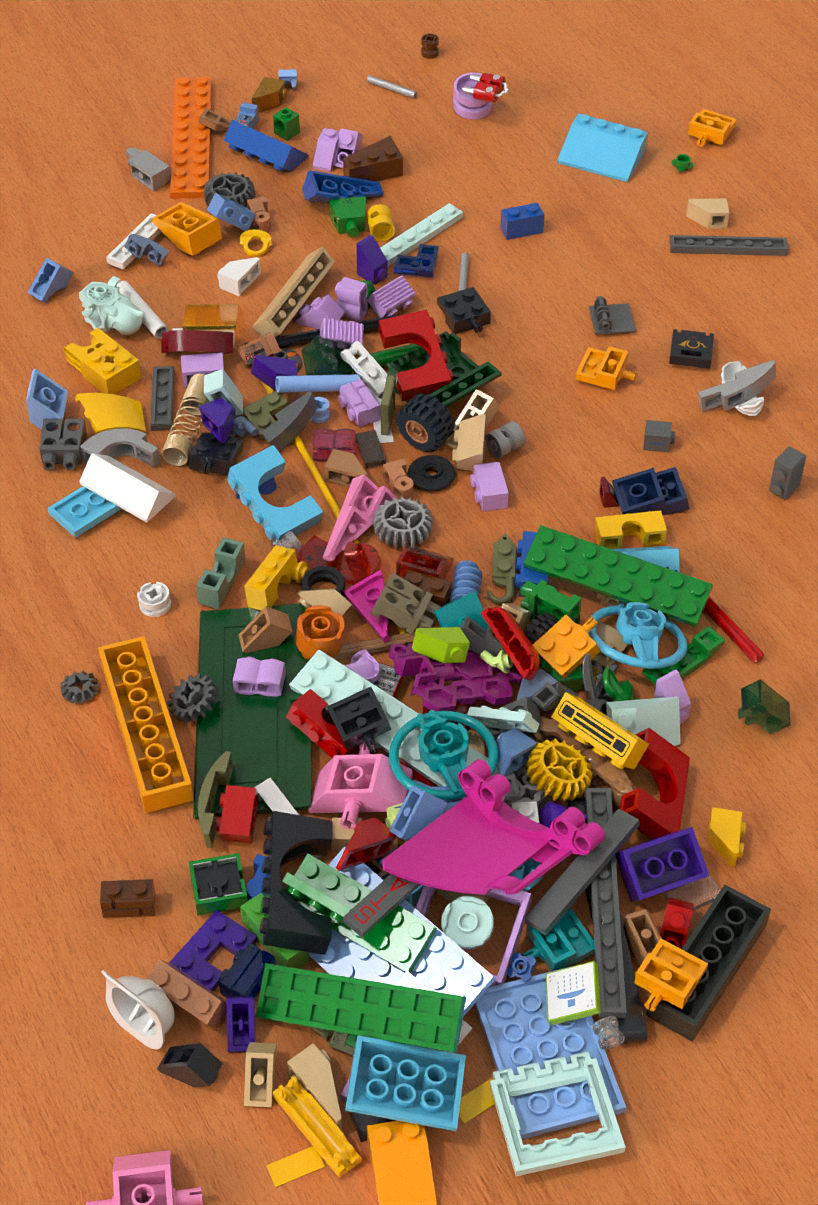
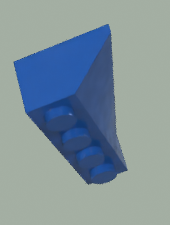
[223,120,309,172]

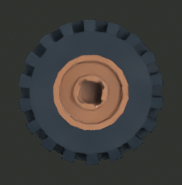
[396,394,455,452]

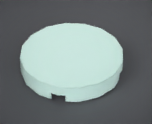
[441,896,494,949]

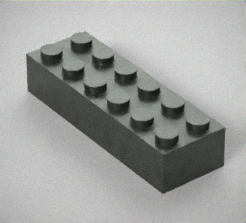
[646,884,771,1042]

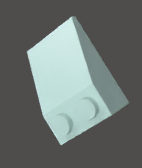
[606,696,681,746]

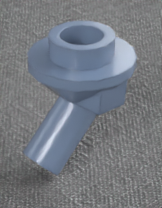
[233,416,259,437]

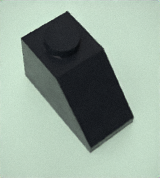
[157,1043,223,1087]

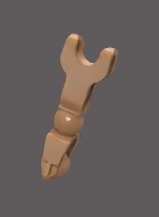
[532,715,637,810]

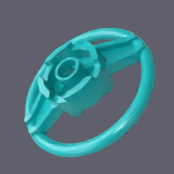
[389,710,499,800]

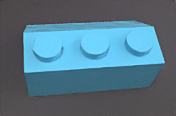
[612,546,680,573]

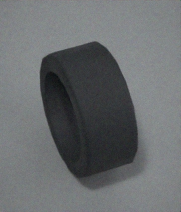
[302,566,345,597]

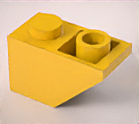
[707,807,746,867]

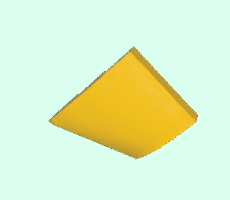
[75,393,146,434]

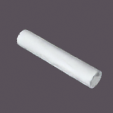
[117,281,169,339]

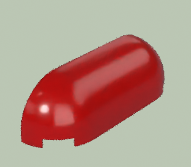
[481,607,540,680]

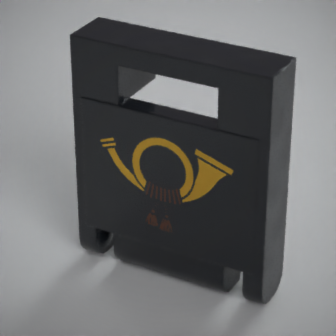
[669,329,714,369]

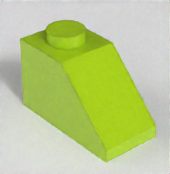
[412,627,470,663]

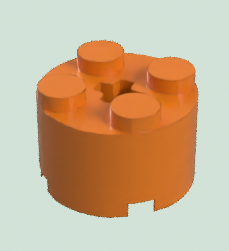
[296,605,345,660]

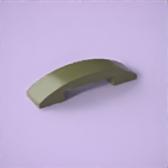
[198,751,234,848]

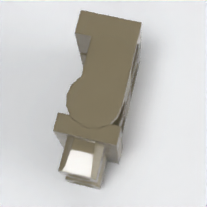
[370,572,440,634]

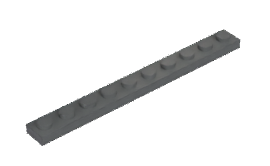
[585,788,627,1018]

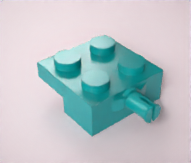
[521,908,595,972]

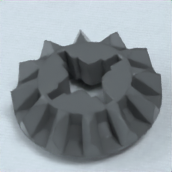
[61,670,99,703]

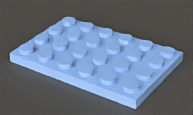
[474,966,626,1139]

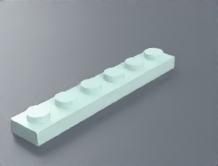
[380,203,463,266]

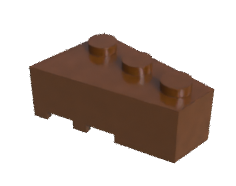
[343,135,403,182]

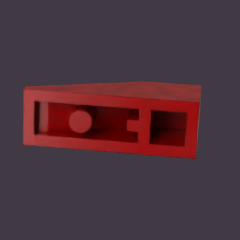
[336,817,397,871]

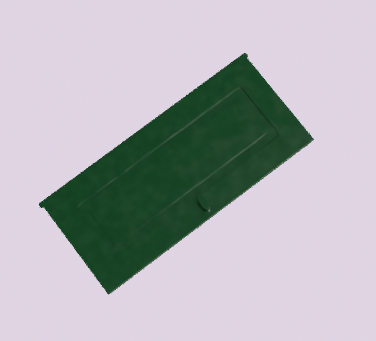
[193,603,312,820]

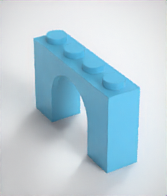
[227,445,323,546]

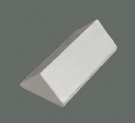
[79,453,176,523]

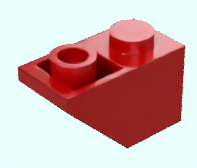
[660,897,695,949]

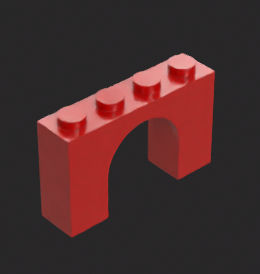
[378,309,453,402]
[620,728,690,840]

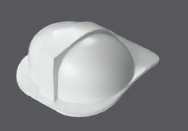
[101,970,175,1049]

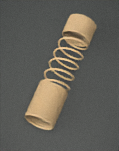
[161,374,210,466]

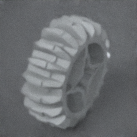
[373,496,433,550]

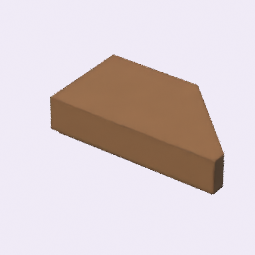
[198,108,231,130]

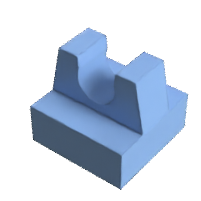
[278,69,297,90]

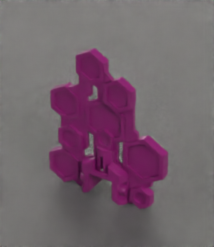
[389,634,523,711]

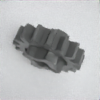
[167,674,219,723]

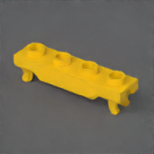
[272,1076,362,1178]

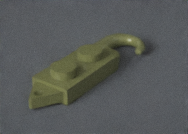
[487,533,516,604]

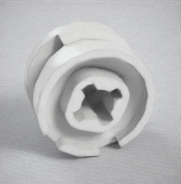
[137,582,171,617]

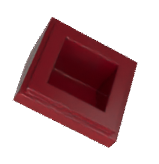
[599,477,619,508]

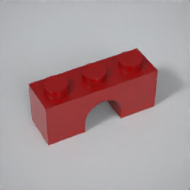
[286,689,360,758]

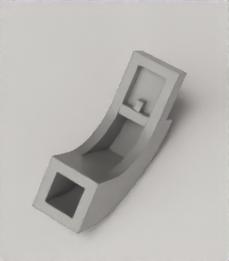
[80,428,160,468]

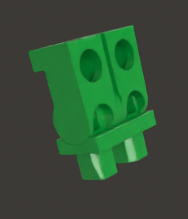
[520,580,582,625]

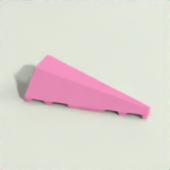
[323,474,399,561]

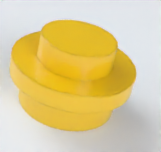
[291,561,310,584]

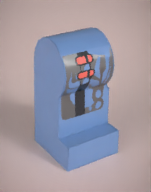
[234,102,259,129]

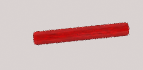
[704,596,764,663]

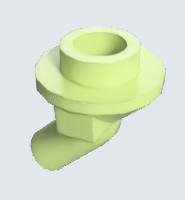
[480,650,513,673]

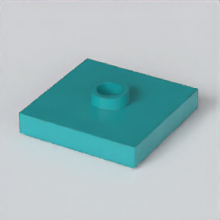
[434,591,489,629]

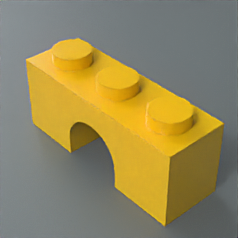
[594,511,667,549]
[244,545,297,610]

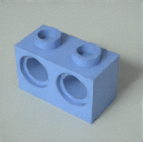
[207,193,256,231]

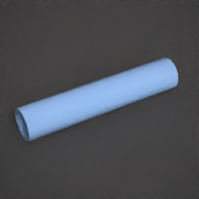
[275,374,360,393]

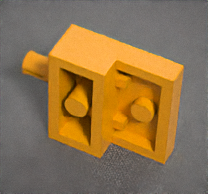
[688,109,737,147]
[575,346,637,390]
[533,615,601,679]
[634,938,708,1011]

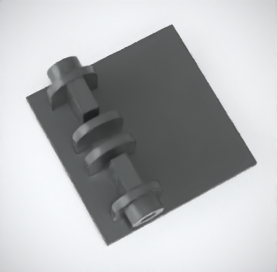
[589,296,636,335]

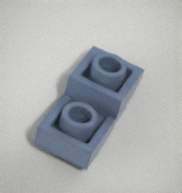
[124,233,169,267]

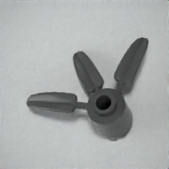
[556,654,618,716]

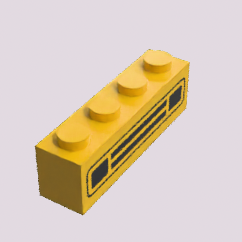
[551,692,649,770]

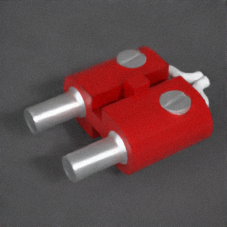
[463,73,509,103]

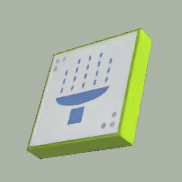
[546,961,601,1025]

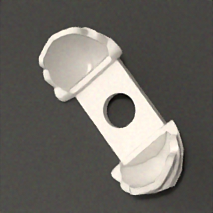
[721,361,764,416]

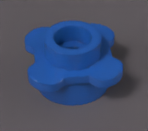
[507,952,536,982]

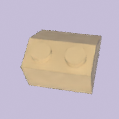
[452,414,486,471]

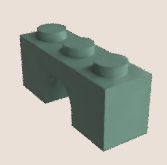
[196,537,245,609]

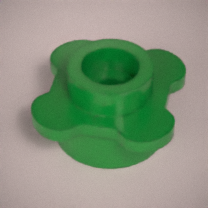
[672,154,694,172]

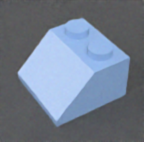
[26,369,69,430]

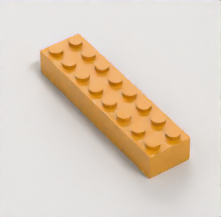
[98,636,194,813]

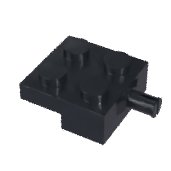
[437,287,491,334]
[189,433,243,475]
[327,687,392,754]

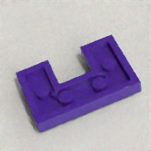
[169,910,258,992]

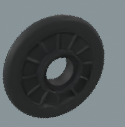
[408,455,455,491]

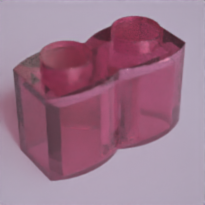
[313,429,356,462]

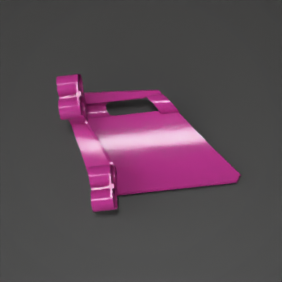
[382,759,605,895]

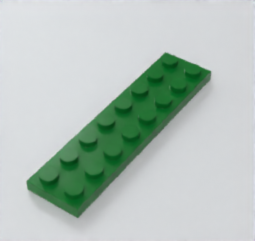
[523,525,713,628]
[255,963,466,1053]

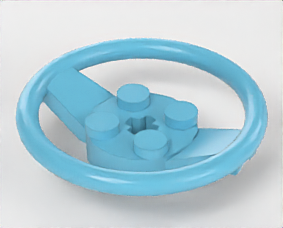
[588,602,687,669]

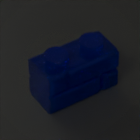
[218,943,276,998]

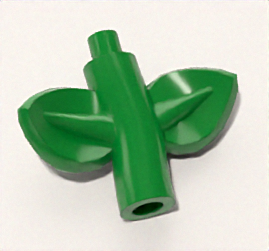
[603,667,639,701]

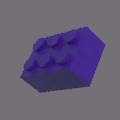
[616,827,709,902]

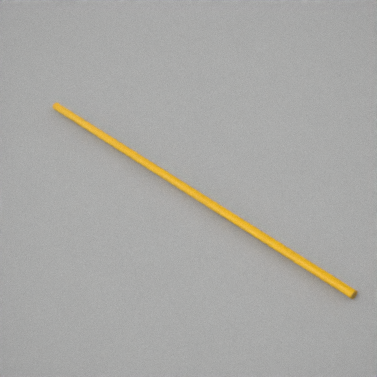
[260,380,407,634]

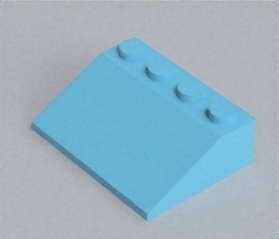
[557,113,648,182]
[345,1035,466,1131]

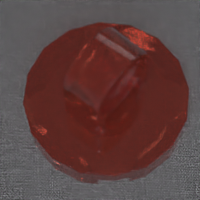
[336,542,382,585]

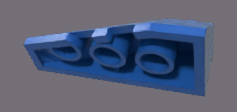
[302,170,383,203]

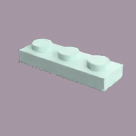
[467,706,539,733]

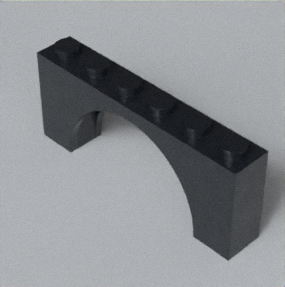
[259,811,332,955]

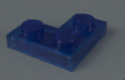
[394,244,439,278]

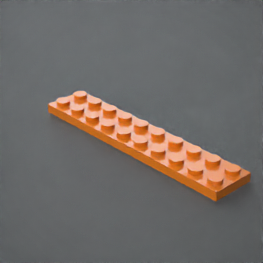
[170,77,212,199]

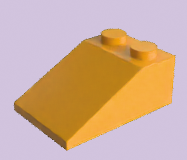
[151,202,222,256]
[367,1121,437,1205]

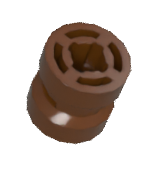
[421,33,439,59]

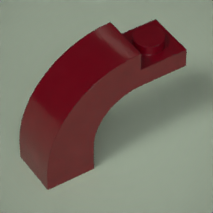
[161,330,234,354]

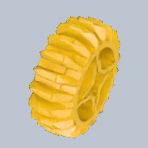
[526,739,593,802]

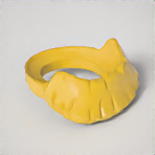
[240,229,272,257]

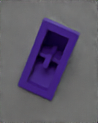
[226,996,256,1052]

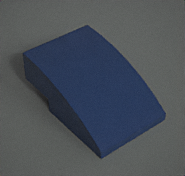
[612,467,690,515]

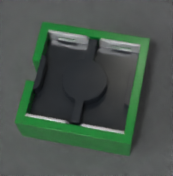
[189,853,248,916]

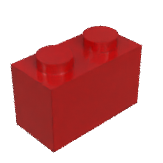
[216,785,259,843]

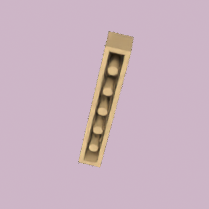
[252,246,335,337]

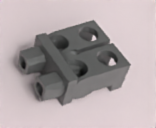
[40,419,87,470]

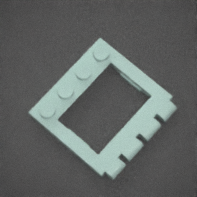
[490,1052,626,1176]

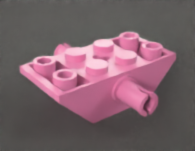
[309,743,413,829]
[86,1150,203,1205]

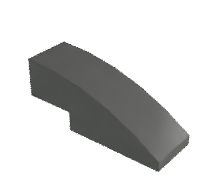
[261,391,318,452]
[458,616,514,664]

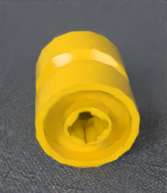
[367,204,395,241]

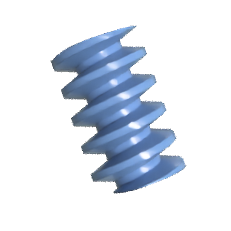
[450,561,482,602]

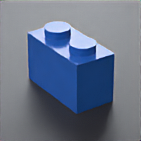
[500,203,544,240]

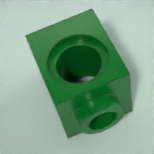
[273,107,300,141]

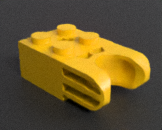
[64,328,141,395]

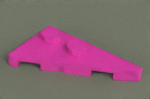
[343,570,390,643]

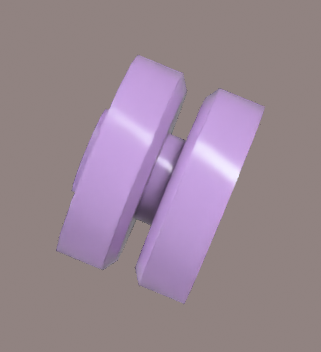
[453,73,493,119]

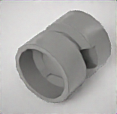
[485,421,526,459]

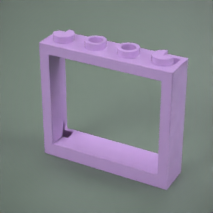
[416,886,532,987]

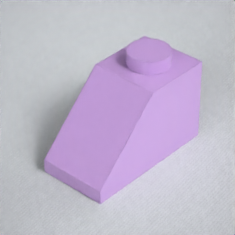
[313,128,340,172]
[654,669,691,724]

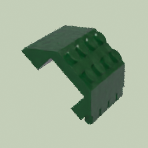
[387,331,502,407]

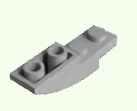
[698,360,777,412]

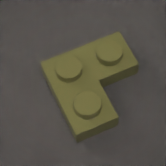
[243,391,288,440]

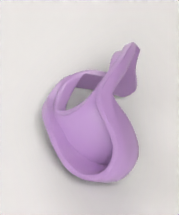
[344,649,381,684]

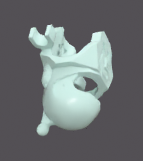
[79,276,145,335]

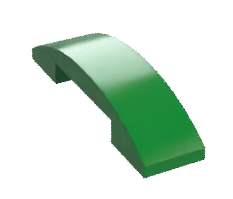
[642,626,725,686]

